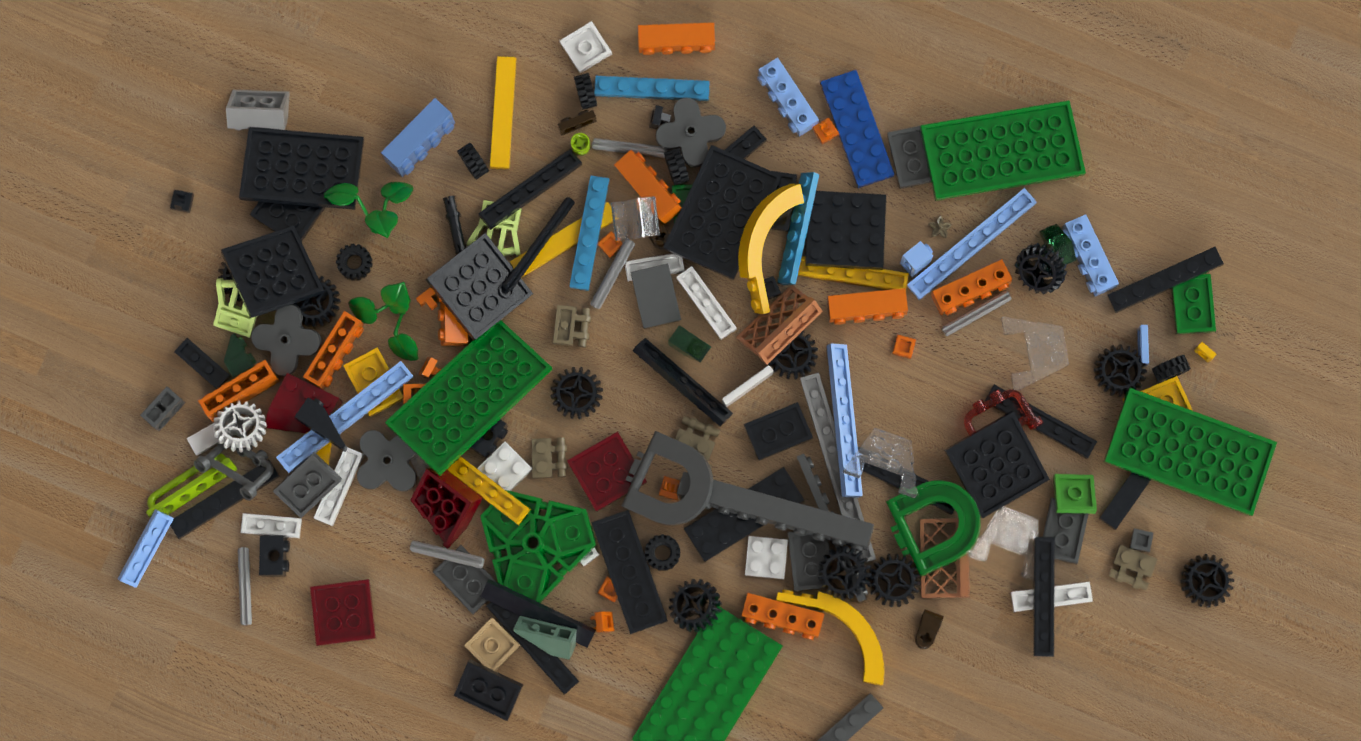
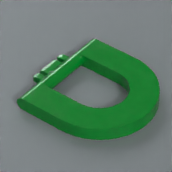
[886,480,981,577]

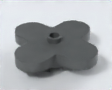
[656,98,726,167]
[251,304,322,376]
[357,430,417,491]

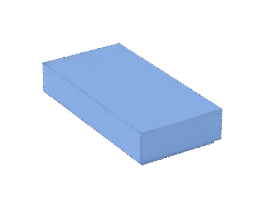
[1137,325,1149,366]

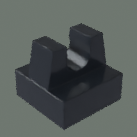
[649,105,671,129]
[170,190,194,213]

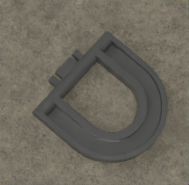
[621,431,713,525]

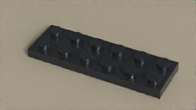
[684,467,804,562]
[592,510,668,634]

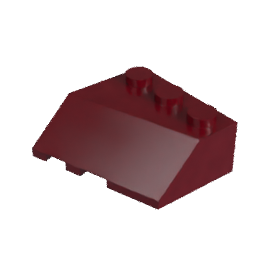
[265,373,343,434]
[410,467,483,549]

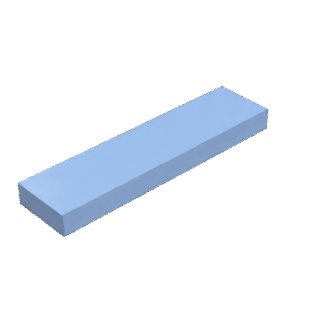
[118,509,174,588]

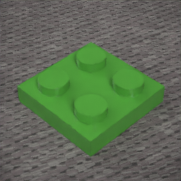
[1053,474,1097,514]

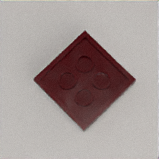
[567,431,647,512]
[310,579,376,646]

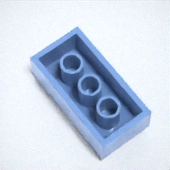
[381,98,455,177]

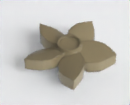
[928,216,952,238]

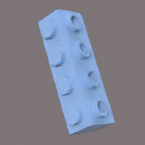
[757,58,819,137]
[1062,214,1119,297]

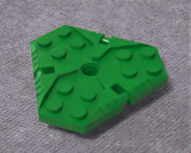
[480,490,596,603]

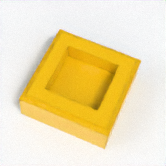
[1194,342,1217,363]

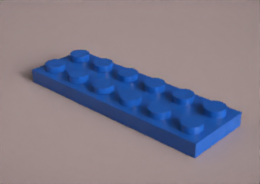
[820,70,895,188]

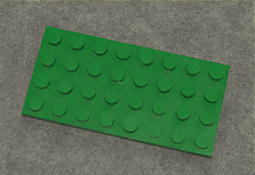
[920,100,1086,201]
[385,320,553,476]
[1103,388,1277,516]
[632,606,783,741]

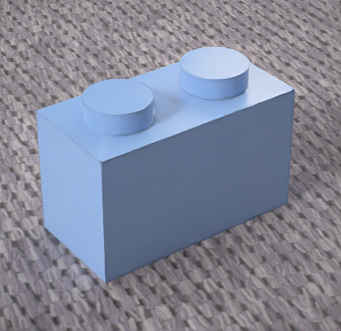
[900,241,933,278]

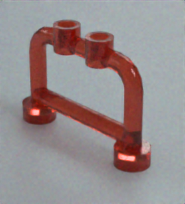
[964,389,1044,435]

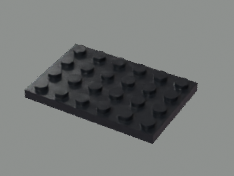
[239,127,364,210]
[663,145,782,280]

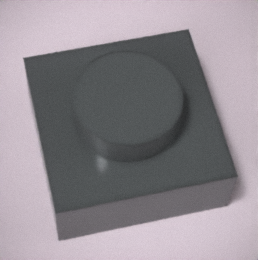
[1129,528,1154,553]

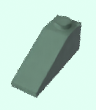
[514,616,577,660]

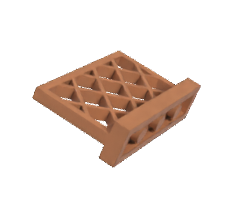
[736,285,823,365]
[920,518,970,598]

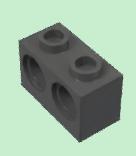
[140,387,186,431]

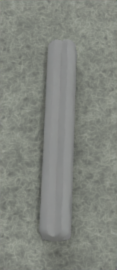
[592,138,668,158]
[590,239,635,309]
[942,291,1012,336]
[410,541,485,568]
[238,547,252,626]

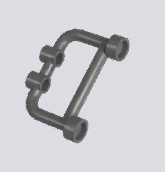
[194,443,274,501]

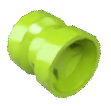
[571,133,591,156]

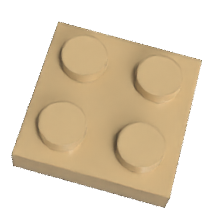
[464,618,520,671]

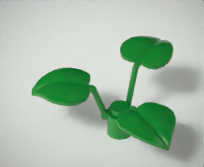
[324,182,413,238]
[348,282,419,361]

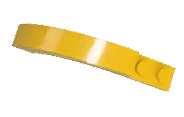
[738,184,804,314]
[776,590,884,686]

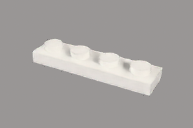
[676,266,737,340]
[314,447,364,526]
[1010,582,1093,612]

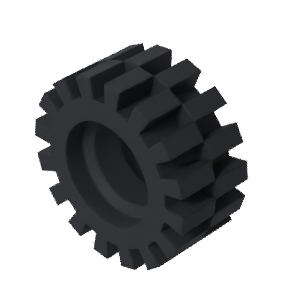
[574,73,597,110]
[457,143,489,180]
[664,148,689,185]
[336,244,373,281]
[1152,355,1191,383]
[645,534,680,571]

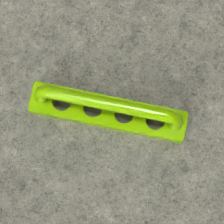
[146,453,237,518]

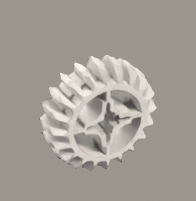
[213,400,267,453]

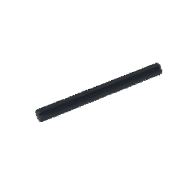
[503,197,575,291]

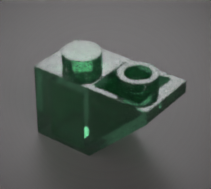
[1039,224,1077,264]
[668,325,711,363]
[224,333,257,378]

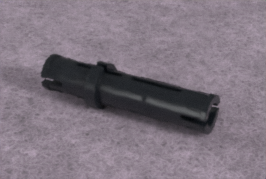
[443,196,466,254]

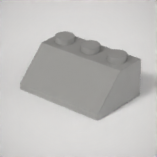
[226,90,290,130]

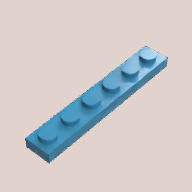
[595,76,710,101]
[777,172,820,285]
[569,175,610,291]

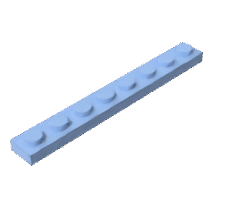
[907,188,1037,300]
[827,343,863,498]
[276,361,413,473]

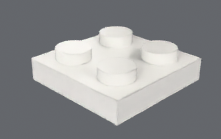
[560,21,612,73]
[477,442,532,491]
[745,536,788,580]

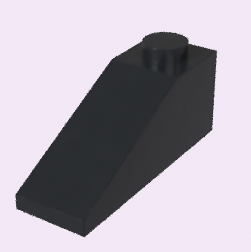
[294,397,347,452]

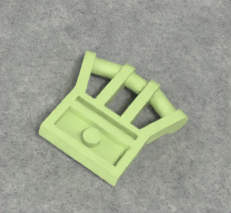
[466,200,522,256]
[213,278,257,338]

